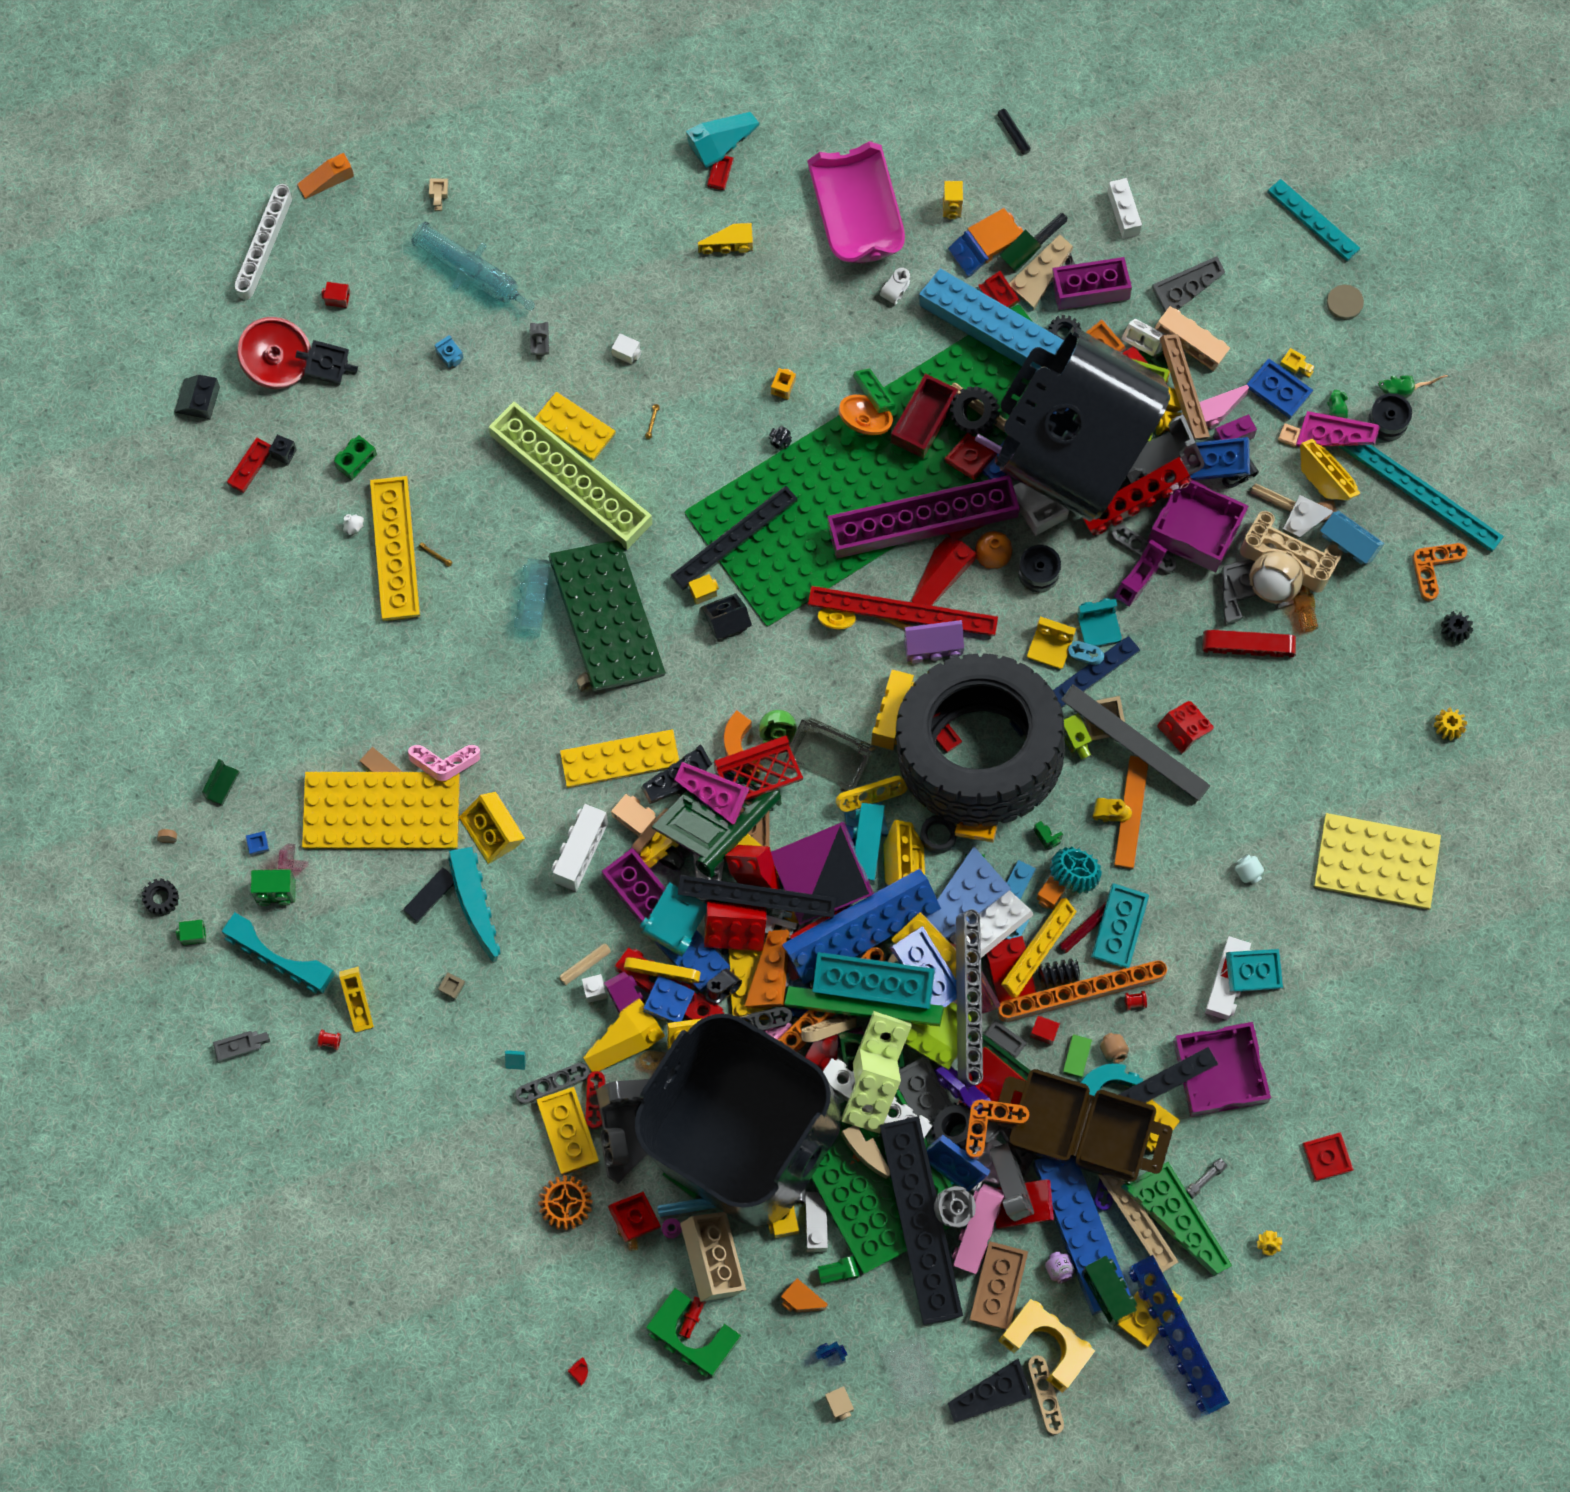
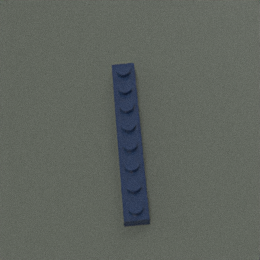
[1009,636,1140,737]

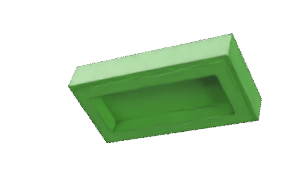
[1063,1034,1092,1078]

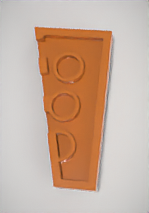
[745,930,790,1009]

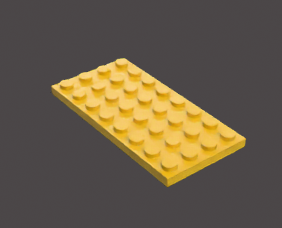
[302,772,460,849]

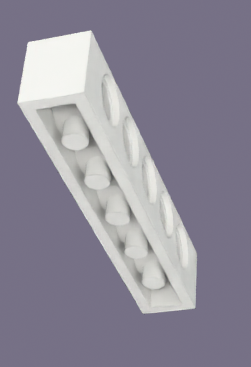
[823,1059,932,1138]

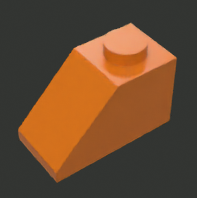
[781,1278,828,1313]

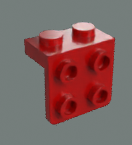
[1157,701,1214,754]

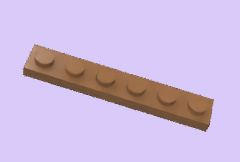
[1159,334,1210,441]

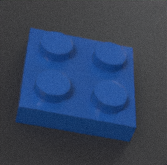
[643,976,695,1023]

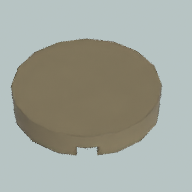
[1327,284,1364,320]

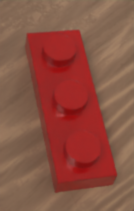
[227,438,271,493]

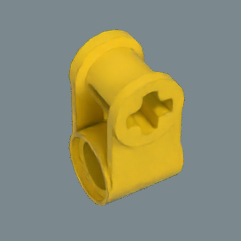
[1092,798,1132,822]

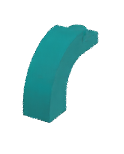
[1081,1064,1143,1096]

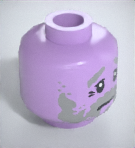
[1045,1252,1075,1284]

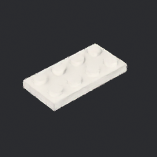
[950,890,1034,960]

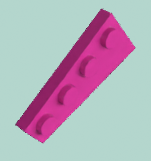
[1296,411,1380,447]

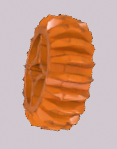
[538,1175,593,1231]

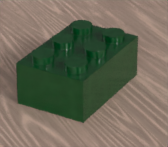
[1081,1255,1137,1328]

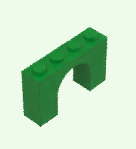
[646,1288,741,1378]

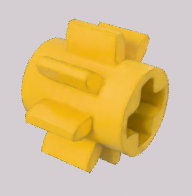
[1257,1230,1282,1256]

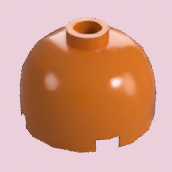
[975,531,1013,569]

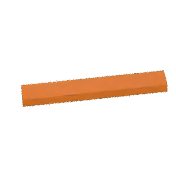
[1114,756,1148,869]

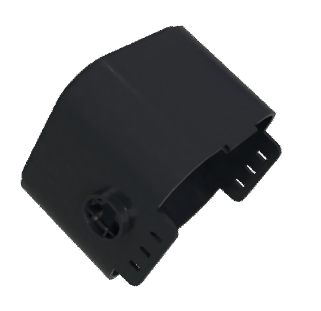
[995,327,1170,521]
[635,1014,842,1226]

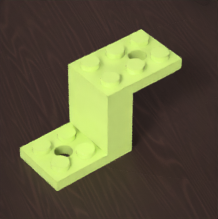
[841,1011,912,1133]

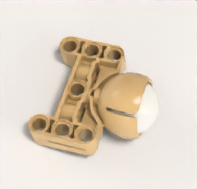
[1240,511,1343,604]

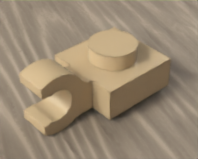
[429,179,449,211]

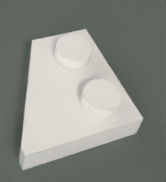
[1283,495,1332,537]

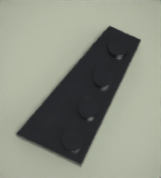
[641,745,712,804]
[948,1358,1032,1424]

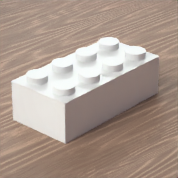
[552,804,608,892]

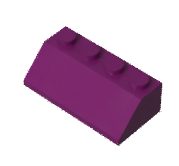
[1052,257,1132,310]

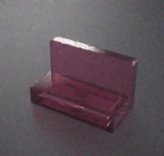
[278,843,309,872]
[967,971,1001,1014]

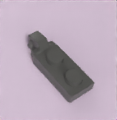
[213,1031,271,1062]

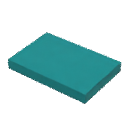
[1226,949,1283,992]

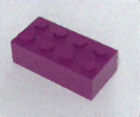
[602,848,665,924]

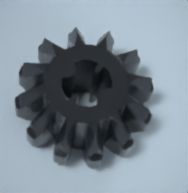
[1441,611,1473,644]

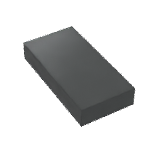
[984,1020,1027,1059]

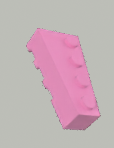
[952,1183,1005,1274]

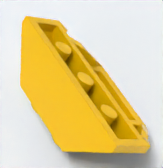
[1300,439,1360,500]
[883,820,925,886]

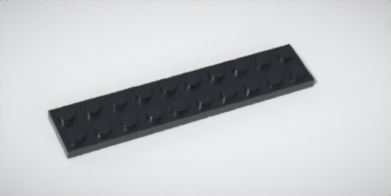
[880,1116,963,1325]

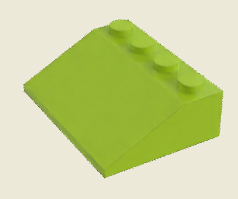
[905,1002,971,1070]

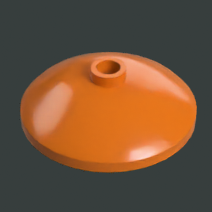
[838,395,893,435]

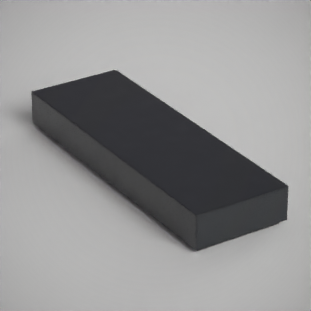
[403,867,454,923]

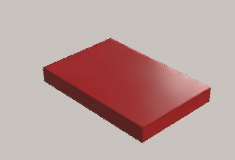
[996,1179,1054,1229]

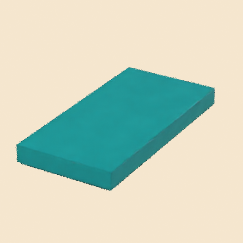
[1091,883,1149,969]

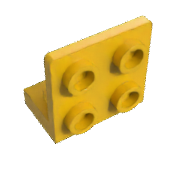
[1027,616,1076,669]

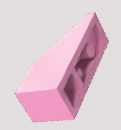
[1199,385,1249,429]

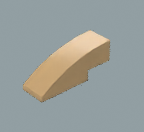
[841,1125,890,1179]

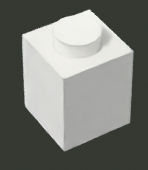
[612,334,642,364]
[582,974,608,1003]

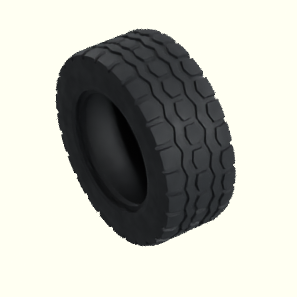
[896,653,1065,827]

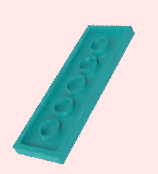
[813,952,935,1009]

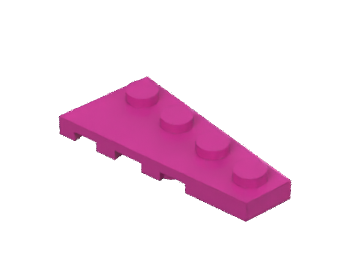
[675,762,749,824]

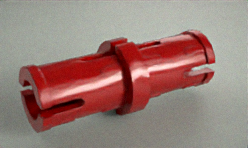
[678,1296,706,1339]

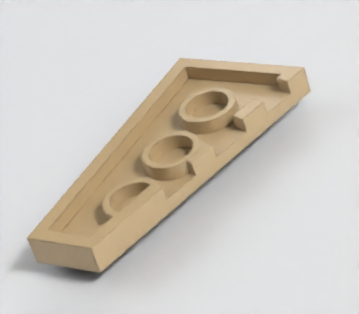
[1009,235,1073,310]

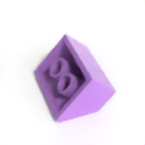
[904,620,964,663]

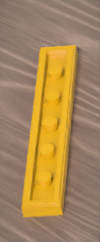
[1001,898,1077,998]

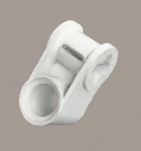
[880,268,910,305]

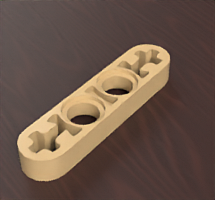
[801,1014,857,1042]
[1028,1355,1064,1435]

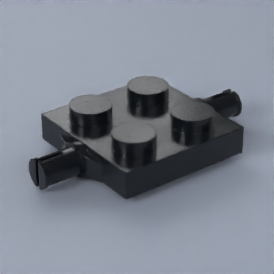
[295,340,358,385]

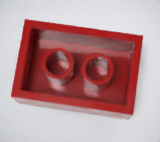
[704,902,767,951]

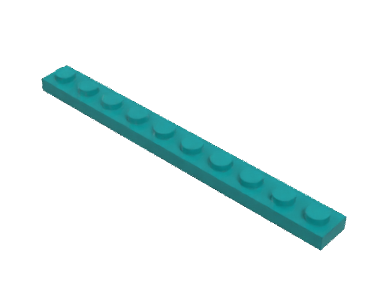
[1338,445,1504,552]

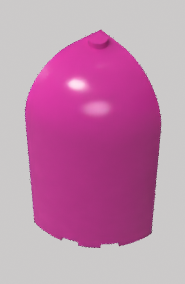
[807,141,905,263]

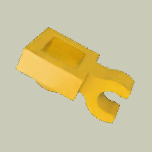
[1280,348,1314,378]

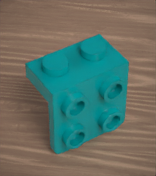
[1077,598,1122,646]

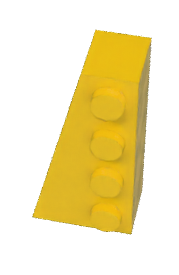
[871,669,914,750]

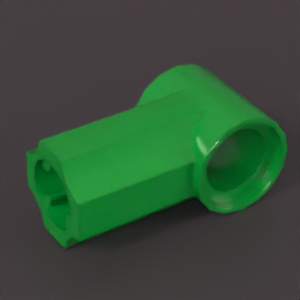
[817,1256,860,1285]

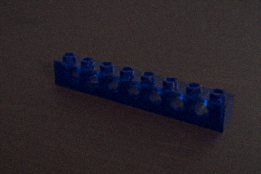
[1128,1255,1230,1415]

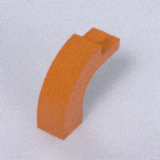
[724,710,764,777]

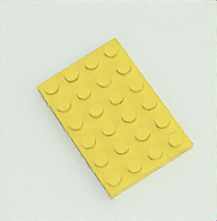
[1314,813,1441,910]

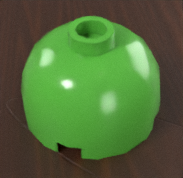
[759,710,798,743]

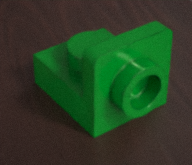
[1033,821,1063,849]

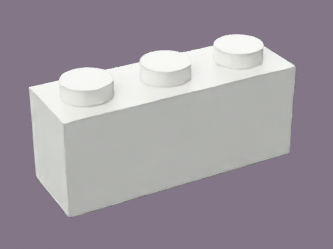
[1107,178,1142,239]

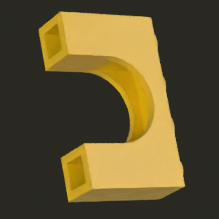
[998,1299,1095,1393]

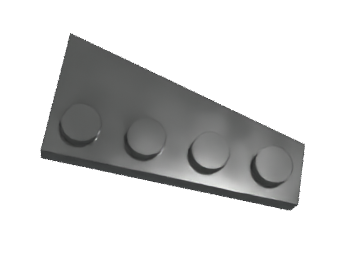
[1152,256,1225,312]

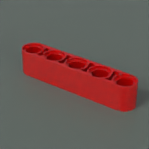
[1203,630,1296,658]

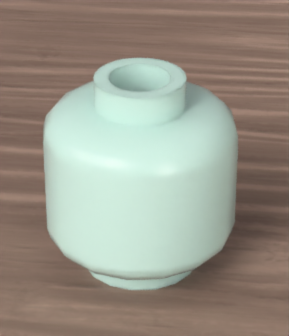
[1235,854,1264,884]

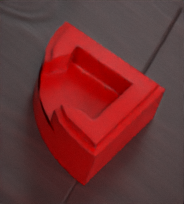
[568,1357,588,1386]

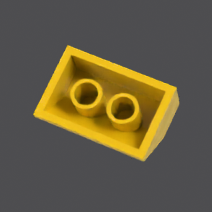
[459,792,525,864]

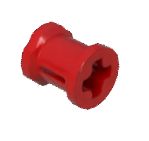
[1124,991,1147,1010]
[317,1029,342,1050]

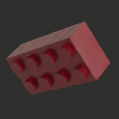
[890,373,958,459]

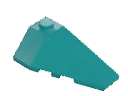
[686,112,760,168]

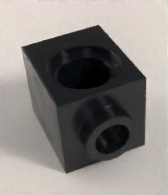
[269,434,297,465]

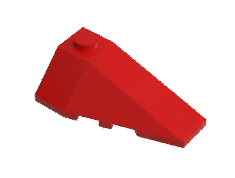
[912,537,976,606]

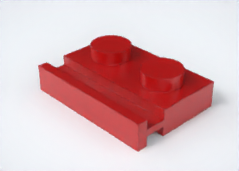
[978,271,1020,308]

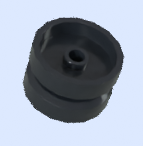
[1368,393,1412,441]
[1018,544,1061,593]

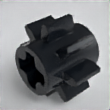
[769,426,792,450]

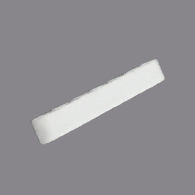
[235,184,292,300]

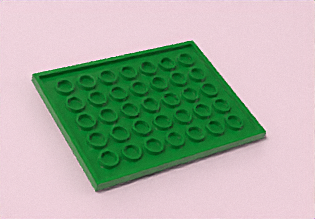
[811,1089,952,1275]

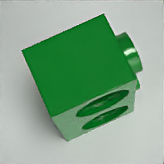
[334,435,377,480]

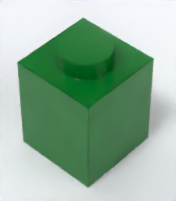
[176,919,206,946]

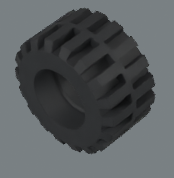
[950,386,1000,435]
[931,1102,982,1154]

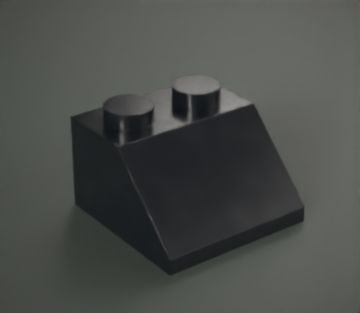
[174,375,220,420]
[701,593,752,640]

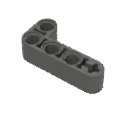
[990,1142,1034,1221]

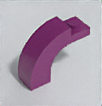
[1114,540,1167,607]

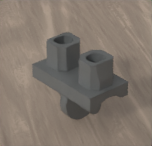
[530,322,549,356]

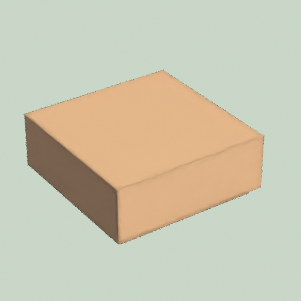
[1278,423,1301,447]

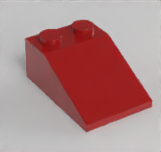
[725,845,781,890]
[984,936,1036,1005]

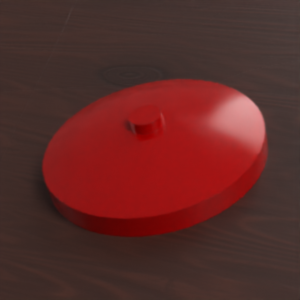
[237,317,311,389]

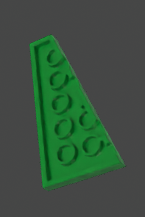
[1121,1162,1232,1276]

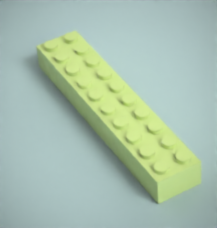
[489,402,652,550]

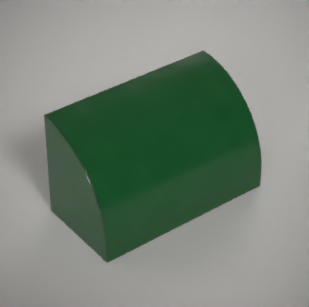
[1000,229,1042,272]

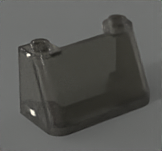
[784,717,876,792]

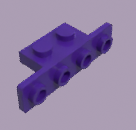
[934,1065,991,1114]

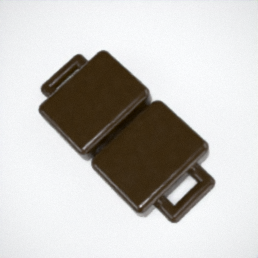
[995,1069,1173,1184]

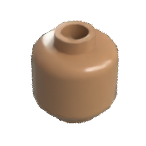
[1100,1033,1129,1064]

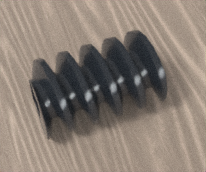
[1037,958,1080,988]

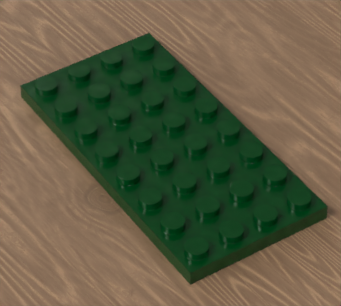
[548,540,666,691]

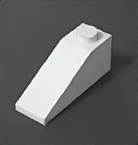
[805,1192,828,1252]

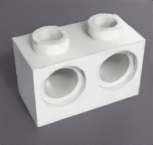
[1121,319,1166,356]

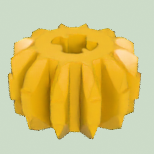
[1434,707,1467,741]

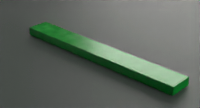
[785,986,944,1027]

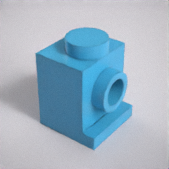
[434,335,464,368]

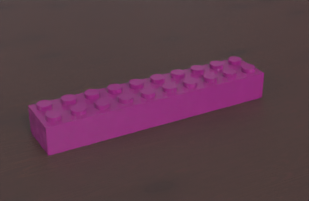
[827,475,1020,559]

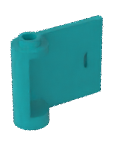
[639,882,707,957]

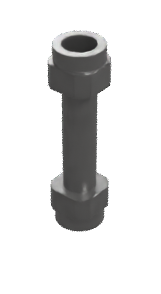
[1185,1158,1228,1199]

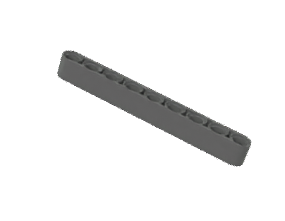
[1061,684,1211,801]
[956,909,983,1088]

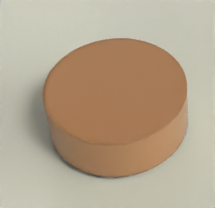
[157,829,177,843]

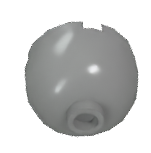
[934,1186,976,1228]

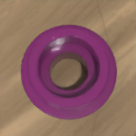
[662,1218,682,1239]

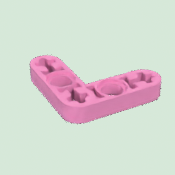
[408,745,480,781]

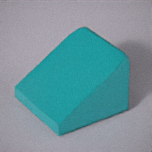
[505,1050,526,1070]

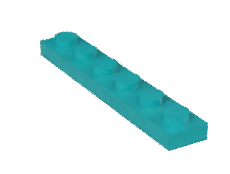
[1267,179,1360,262]

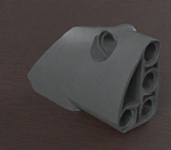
[596,1079,649,1184]

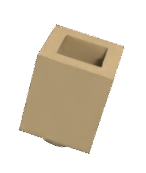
[825,1386,854,1421]

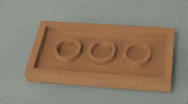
[969,1241,1028,1330]

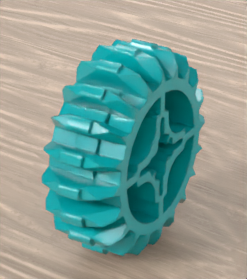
[1049,846,1102,894]

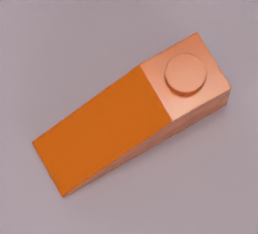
[297,153,354,199]

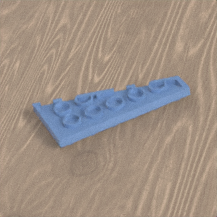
[926,847,1011,939]

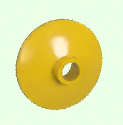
[818,608,856,629]

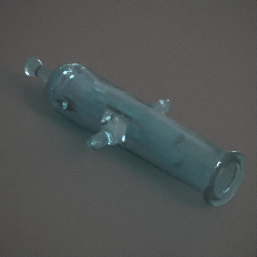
[411,222,535,311]

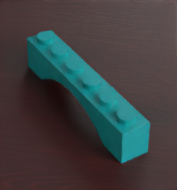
[222,912,335,994]

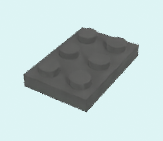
[898,1055,951,1122]

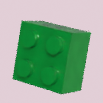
[251,869,296,906]

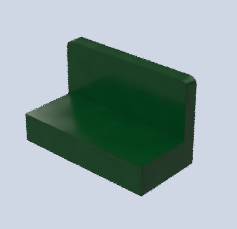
[202,759,240,806]

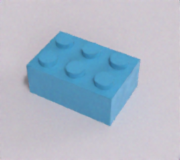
[1320,511,1385,564]

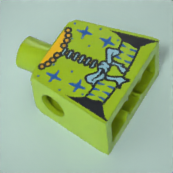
[1064,713,1092,760]

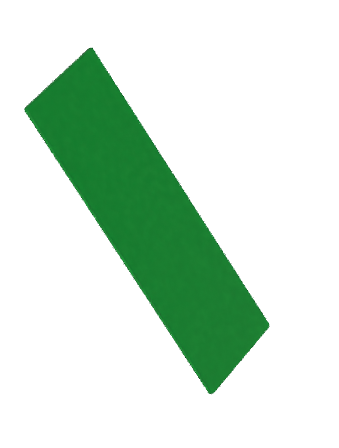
[685,305,1033,626]

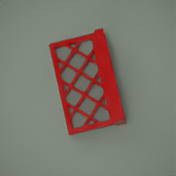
[714,736,803,801]

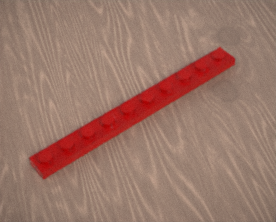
[808,586,998,636]

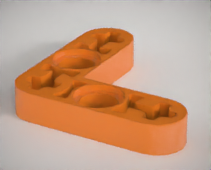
[1413,543,1467,601]
[966,1100,1029,1159]

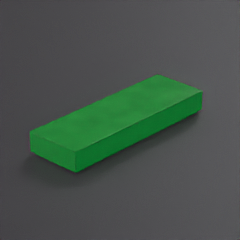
[853,368,896,413]

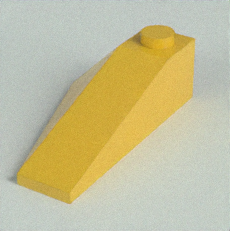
[583,998,665,1072]

